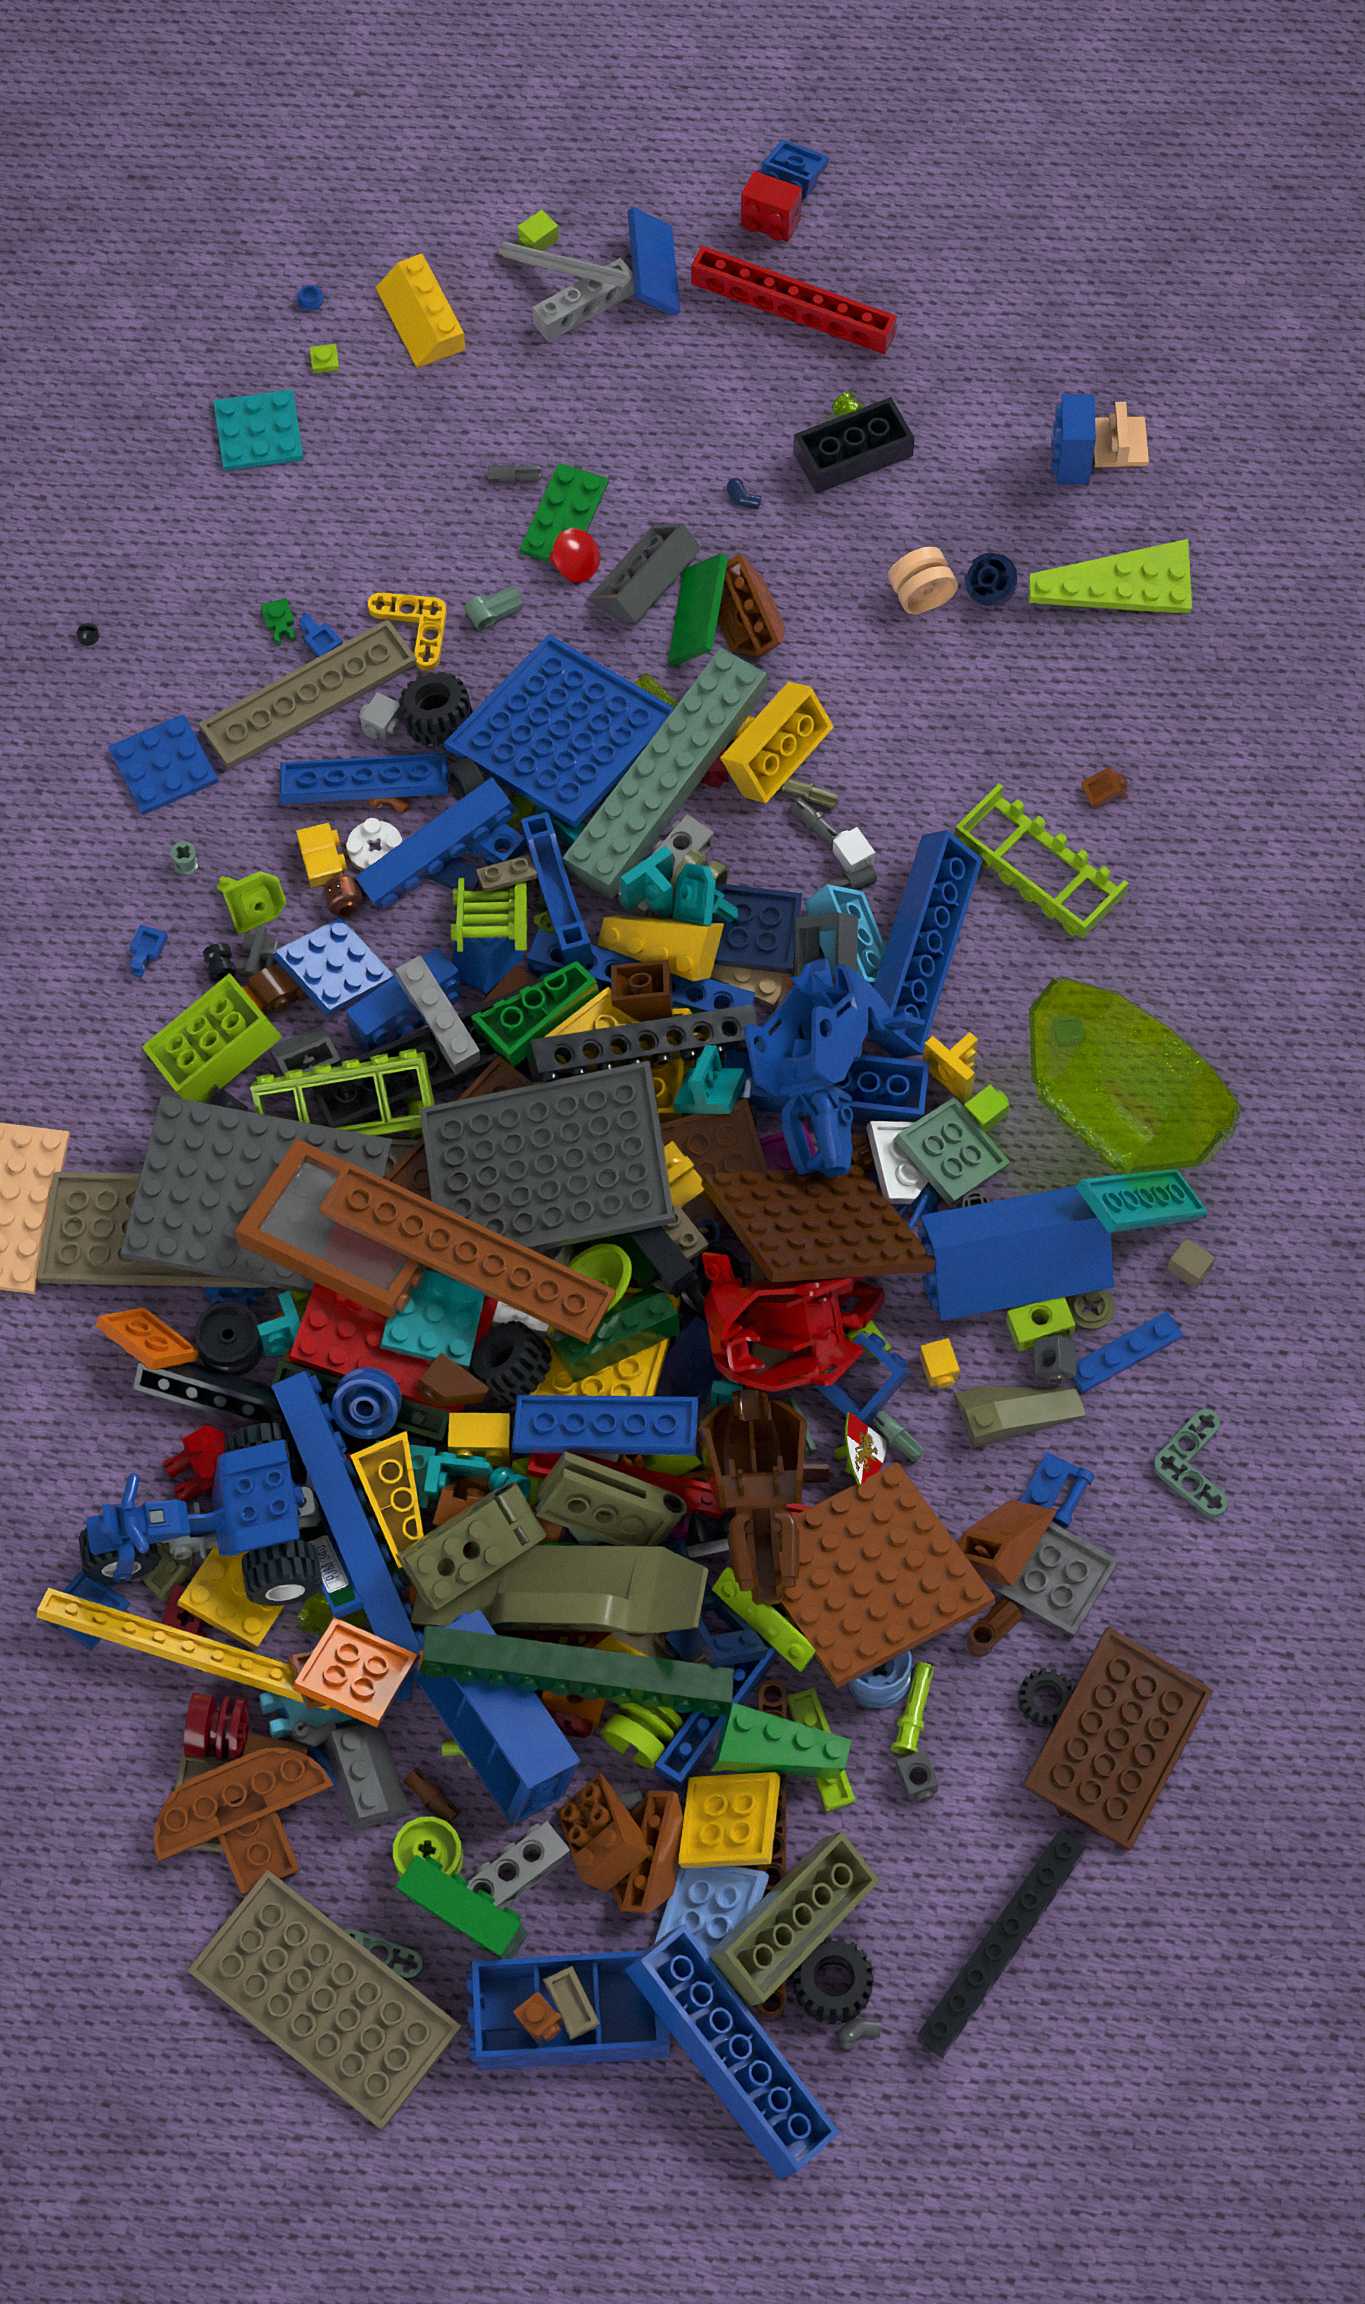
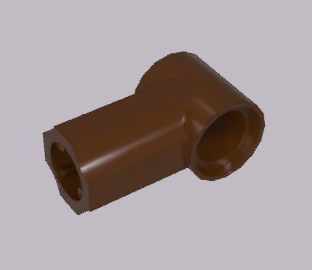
[966,1599,1023,1657]

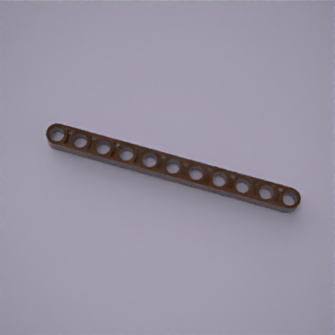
[756,1680,787,2022]

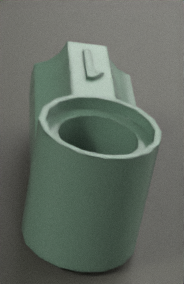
[464,586,523,632]

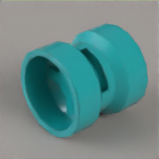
[488,1466,531,1498]

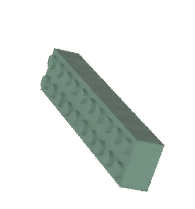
[562,647,768,900]

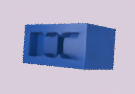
[466,824,526,866]

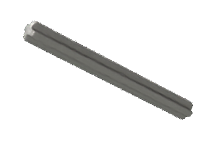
[498,242,631,288]

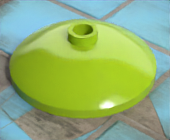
[567,1244,632,1313]

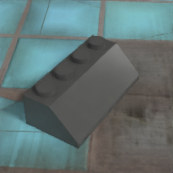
[587,523,701,623]

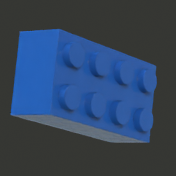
[345,947,461,1053]

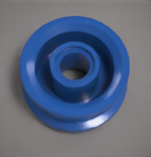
[331,1367,402,1439]

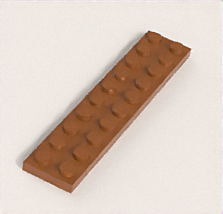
[319,1161,616,1344]

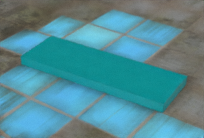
[1075,1168,1208,1233]

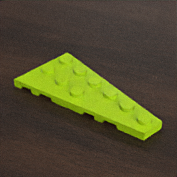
[1028,539,1192,613]

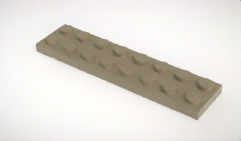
[199,619,417,770]

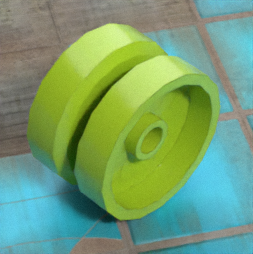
[393,1816,463,1878]

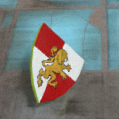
[834,1412,886,1486]

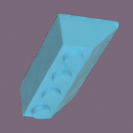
[804,884,886,988]

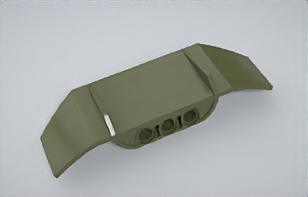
[410,1545,709,1633]

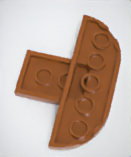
[154,1747,334,1896]

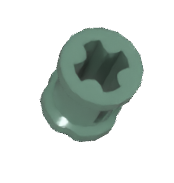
[170,841,198,875]

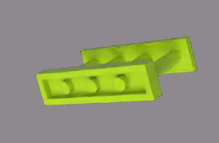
[451,878,527,952]
[712,1567,815,1672]

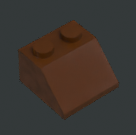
[611,960,673,1022]

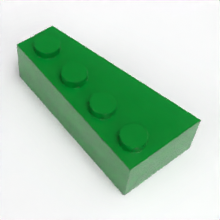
[471,961,599,1067]
[710,1703,852,1779]
[395,1855,528,1960]

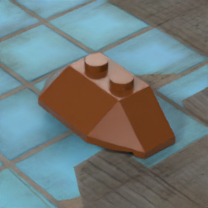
[718,553,786,658]
[611,1790,684,1914]

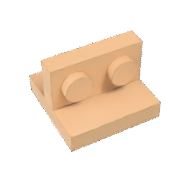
[1093,402,1149,467]

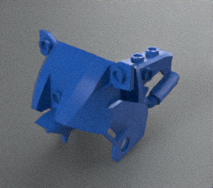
[743,958,925,1178]

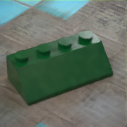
[546,1285,680,1383]

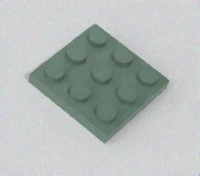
[893,1096,1010,1206]

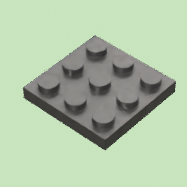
[994,1522,1119,1639]

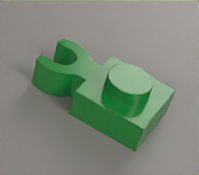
[260,598,295,646]

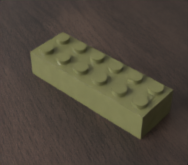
[708,1832,880,2007]

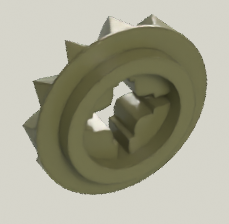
[1068,1289,1115,1331]

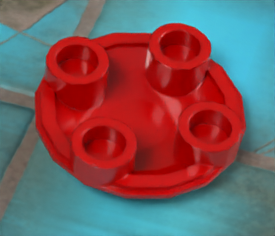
[549,528,600,583]

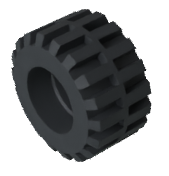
[399,671,473,747]
[469,1320,552,1404]
[793,1937,874,2024]

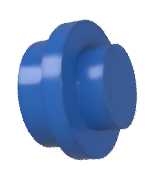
[297,285,324,310]

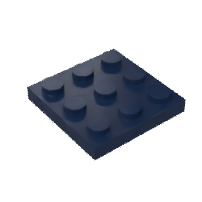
[712,883,803,974]

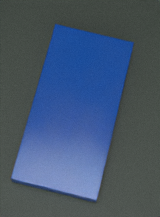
[627,207,680,315]

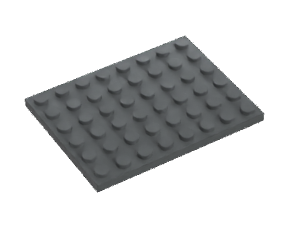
[420,1061,676,1251]
[121,1095,392,1294]

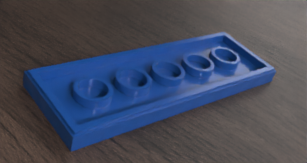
[280,752,449,804]
[512,1395,699,1455]

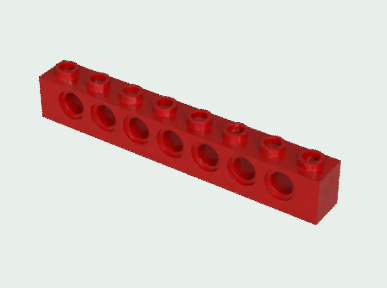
[691,245,897,355]

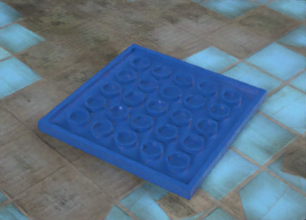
[444,634,675,828]

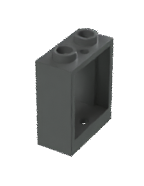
[795,913,858,983]

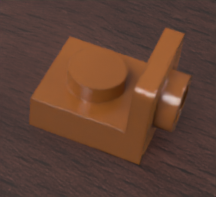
[1081,766,1129,809]
[513,1991,563,2044]

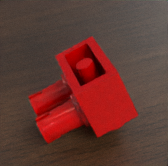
[163,1425,226,1503]

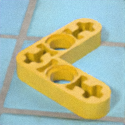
[368,593,447,671]

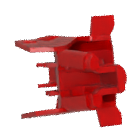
[702,1252,885,1392]

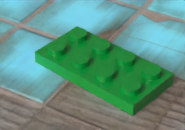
[520,463,609,562]

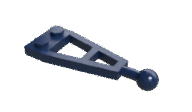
[657,1542,768,1668]

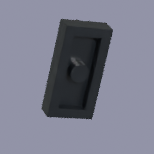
[686,1510,736,1558]

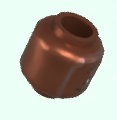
[323,874,363,917]

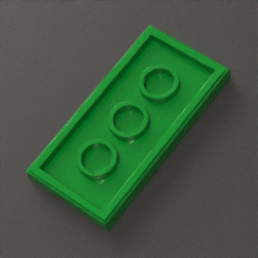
[668,553,728,665]

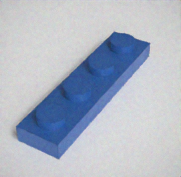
[1072,1311,1183,1394]

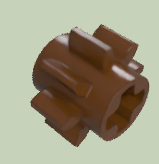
[850,1133,875,1171]

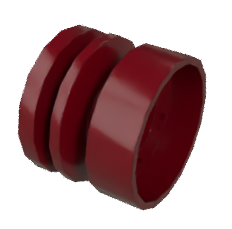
[184,1693,250,1762]

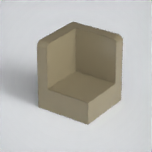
[1167,1239,1216,1289]

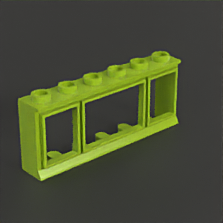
[954,783,1129,939]
[250,1049,435,1136]

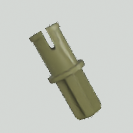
[781,777,838,809]

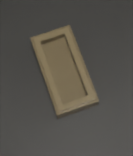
[543,1966,600,2040]

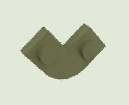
[144,1541,195,1602]

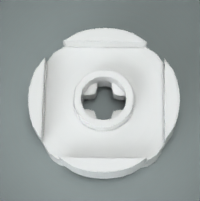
[346,818,403,871]

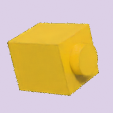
[919,1338,960,1389]

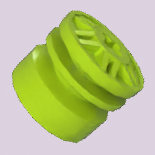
[600,1702,683,1769]

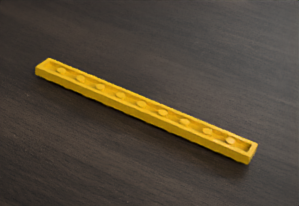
[36,1588,330,1711]

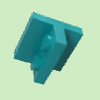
[620,845,673,918]
[673,1045,746,1114]
[257,1291,301,1357]

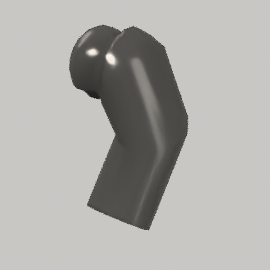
[292,1720,338,1747]
[837,2018,881,2050]

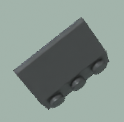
[324,1724,411,1831]

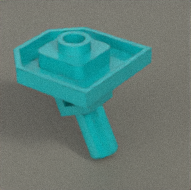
[673,863,738,926]

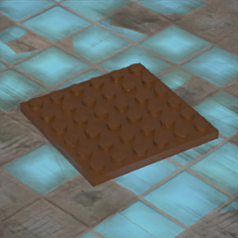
[701,1165,936,1283]

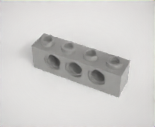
[532,258,635,342]
[617,814,714,917]
[467,1821,571,1910]

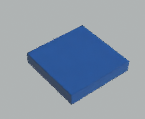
[54,1569,131,1651]

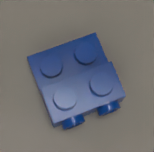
[760,139,829,198]

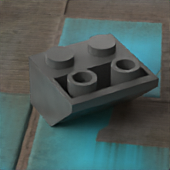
[268,1026,341,1097]

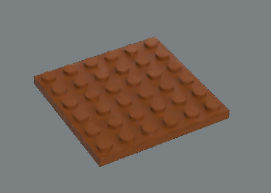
[779,1462,995,1689]

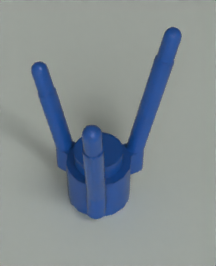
[897,1185,939,1246]

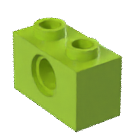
[1006,1297,1076,1352]

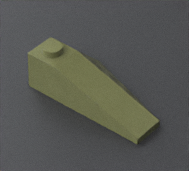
[954,1386,1086,1448]

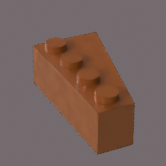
[432,1477,567,1545]

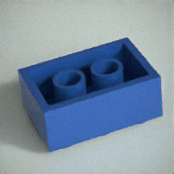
[1051,394,1096,484]

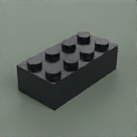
[793,397,915,494]

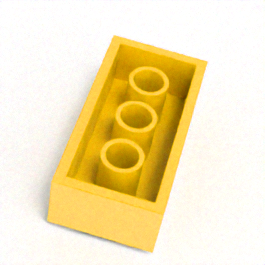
[720,681,834,804]

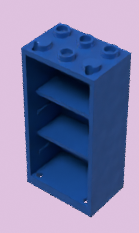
[918,1186,1114,1321]
[413,1609,581,1826]
[466,1950,670,2070]

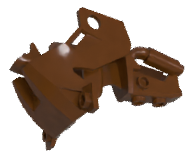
[679,1389,829,1605]

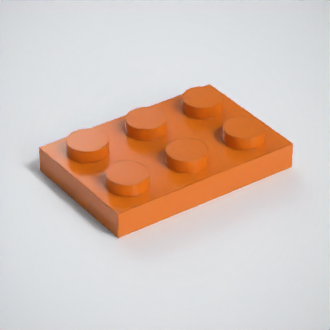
[96,1307,199,1370]

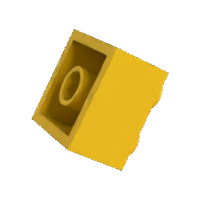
[448,1413,512,1470]

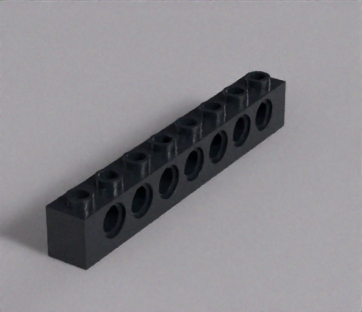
[525,1004,759,1083]
[916,1829,1086,2059]

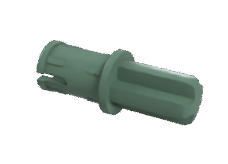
[872,1410,924,1462]

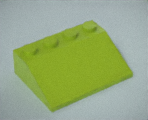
[142,973,282,1103]

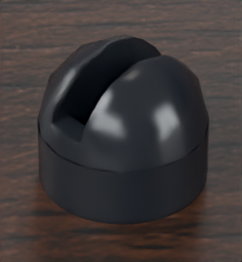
[77,623,99,646]

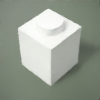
[833,827,875,874]

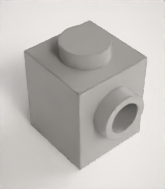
[359,692,402,741]

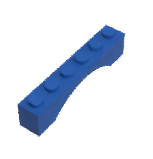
[521,812,594,967]

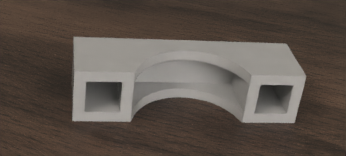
[395,955,480,1075]

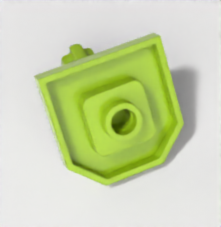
[217,871,286,935]

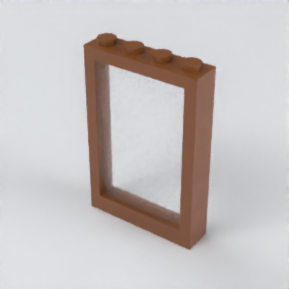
[235,1139,428,1320]

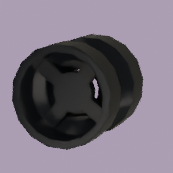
[202,943,236,982]

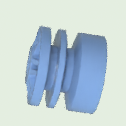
[847,1650,912,1709]

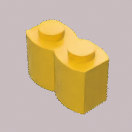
[296,822,347,888]

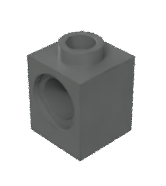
[1034,1335,1076,1384]
[895,1750,939,1803]

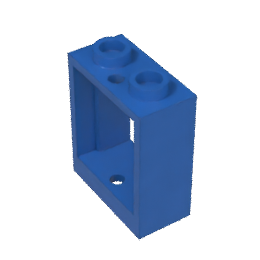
[815,1332,912,1425]

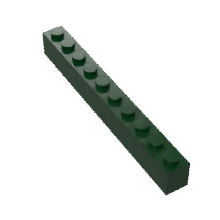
[418,1625,734,1717]

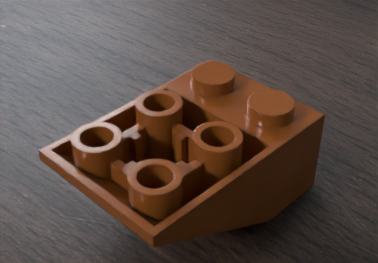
[957,1500,1056,1586]
[557,1773,650,1893]

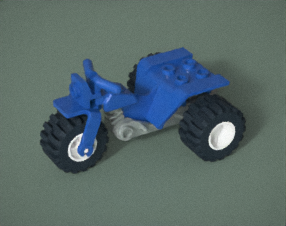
[78,1423,323,1606]

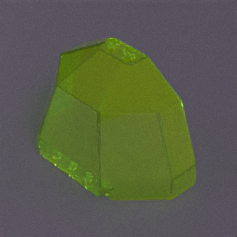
[1029,977,1242,1174]

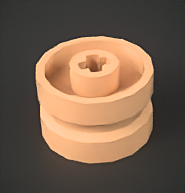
[888,547,958,615]

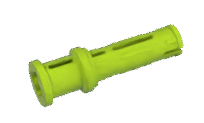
[891,1662,935,1756]

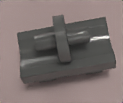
[235,927,280,978]

